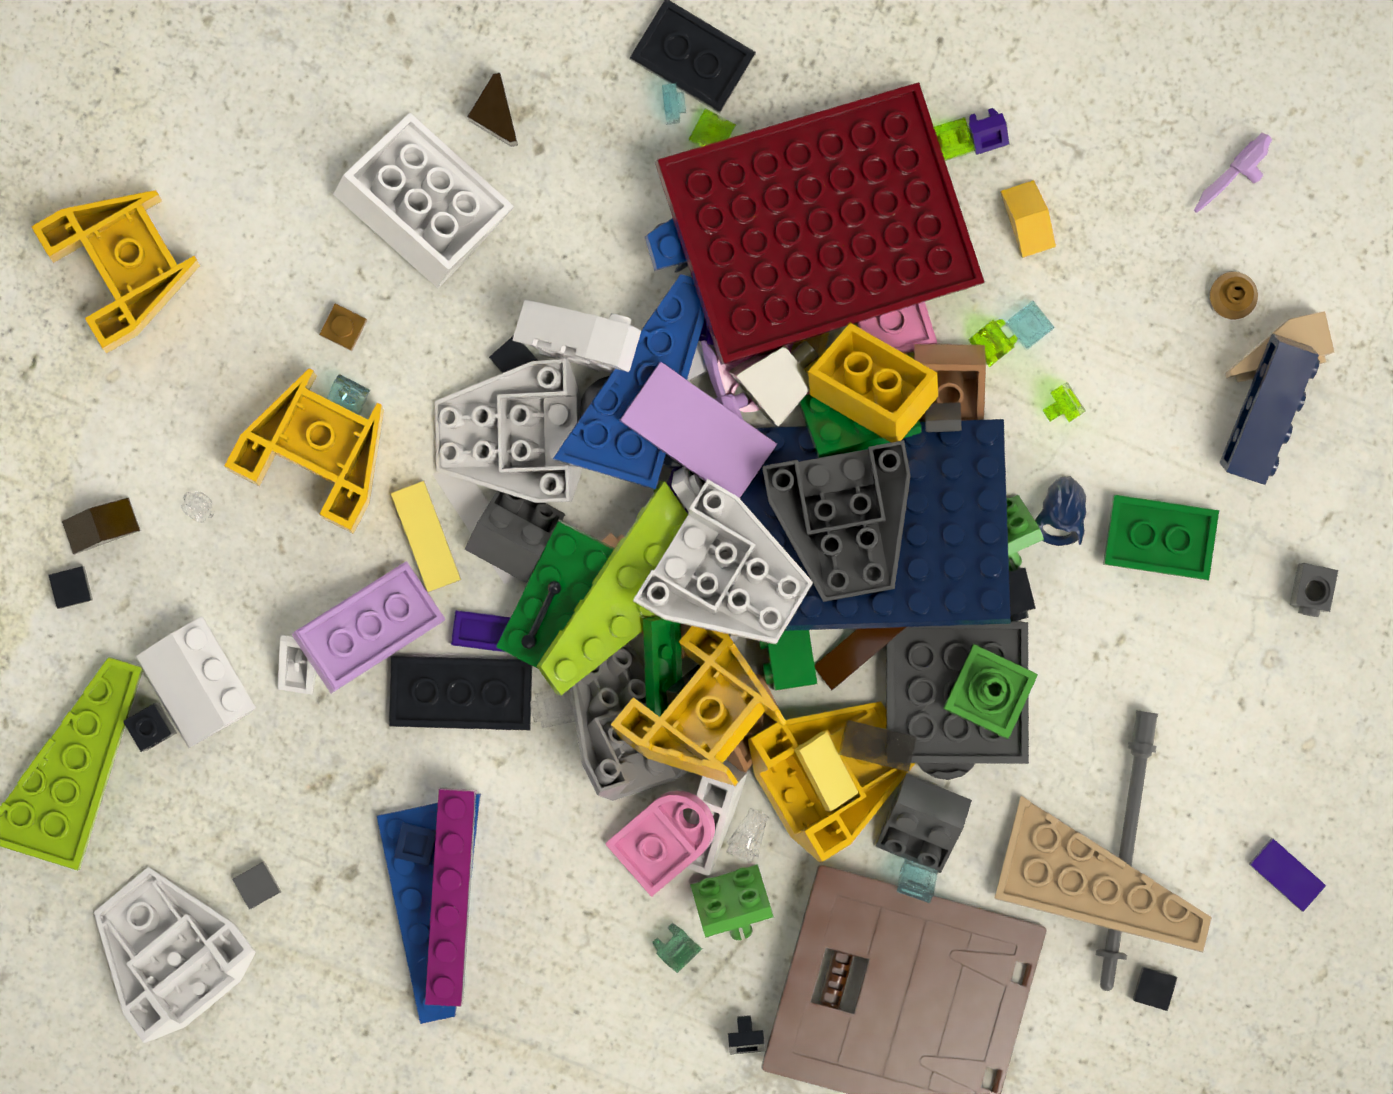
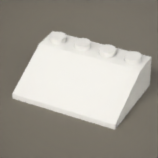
[333,113,514,288]

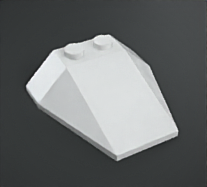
[94,867,256,1043]

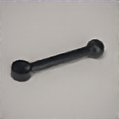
[521,581,561,649]

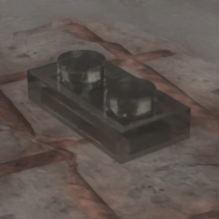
[838,720,917,772]

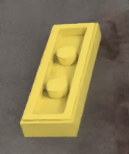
[391,481,461,592]

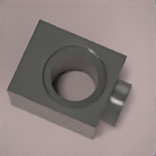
[1290,563,1339,617]

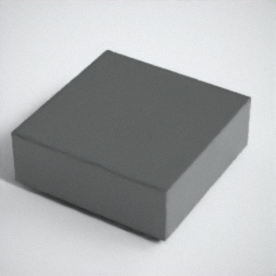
[925,402,962,432]
[232,861,281,910]

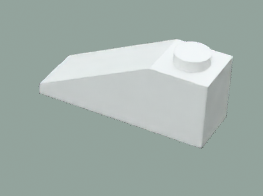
[686,761,748,876]

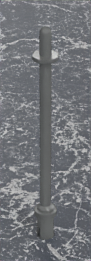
[1095,710,1158,991]

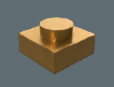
[319,303,367,351]

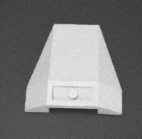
[435,359,583,503]
[633,479,813,644]

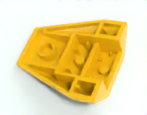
[748,701,916,863]

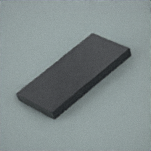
[389,656,533,731]

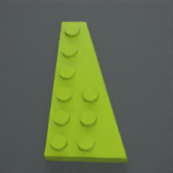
[537,481,688,695]
[0,657,143,871]

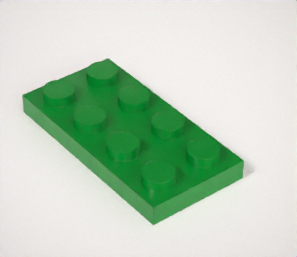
[496,520,615,669]

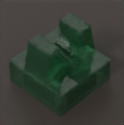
[652,923,703,973]

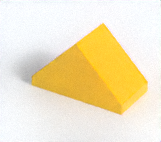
[1000,180,1056,258]

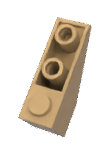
[1225,311,1334,382]

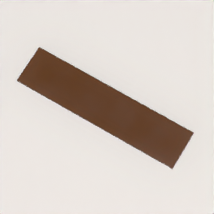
[815,627,906,691]

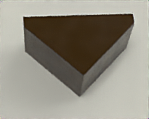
[467,72,518,147]
[62,498,141,555]

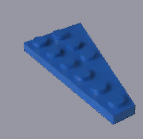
[377,793,481,1024]

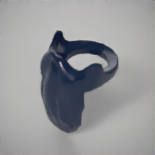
[1035,476,1086,546]

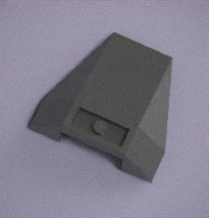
[762,440,911,602]

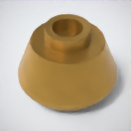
[1210,272,1258,320]

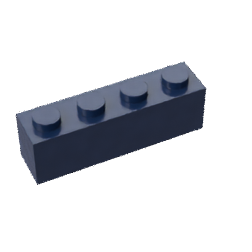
[1219,333,1320,485]

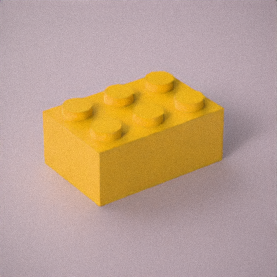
[808,323,938,443]

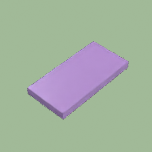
[619,362,777,498]
[291,561,446,694]

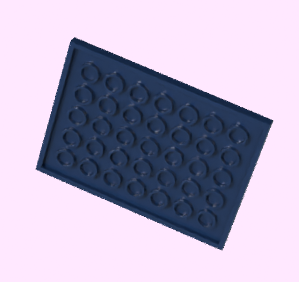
[740,419,1011,631]

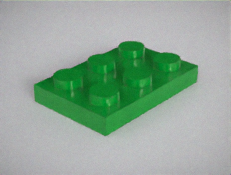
[799,394,921,458]
[1103,495,1219,581]

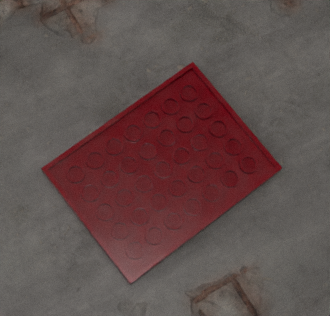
[655,82,985,365]

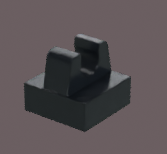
[728,1015,765,1055]

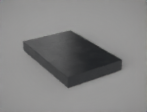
[630,0,756,114]

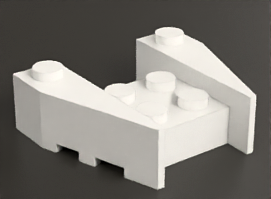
[513,300,641,373]

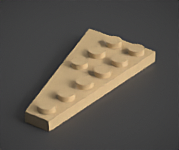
[995,796,1212,953]

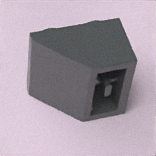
[464,491,565,583]
[875,773,972,873]

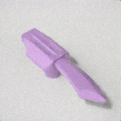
[1194,133,1272,213]
[701,340,748,419]

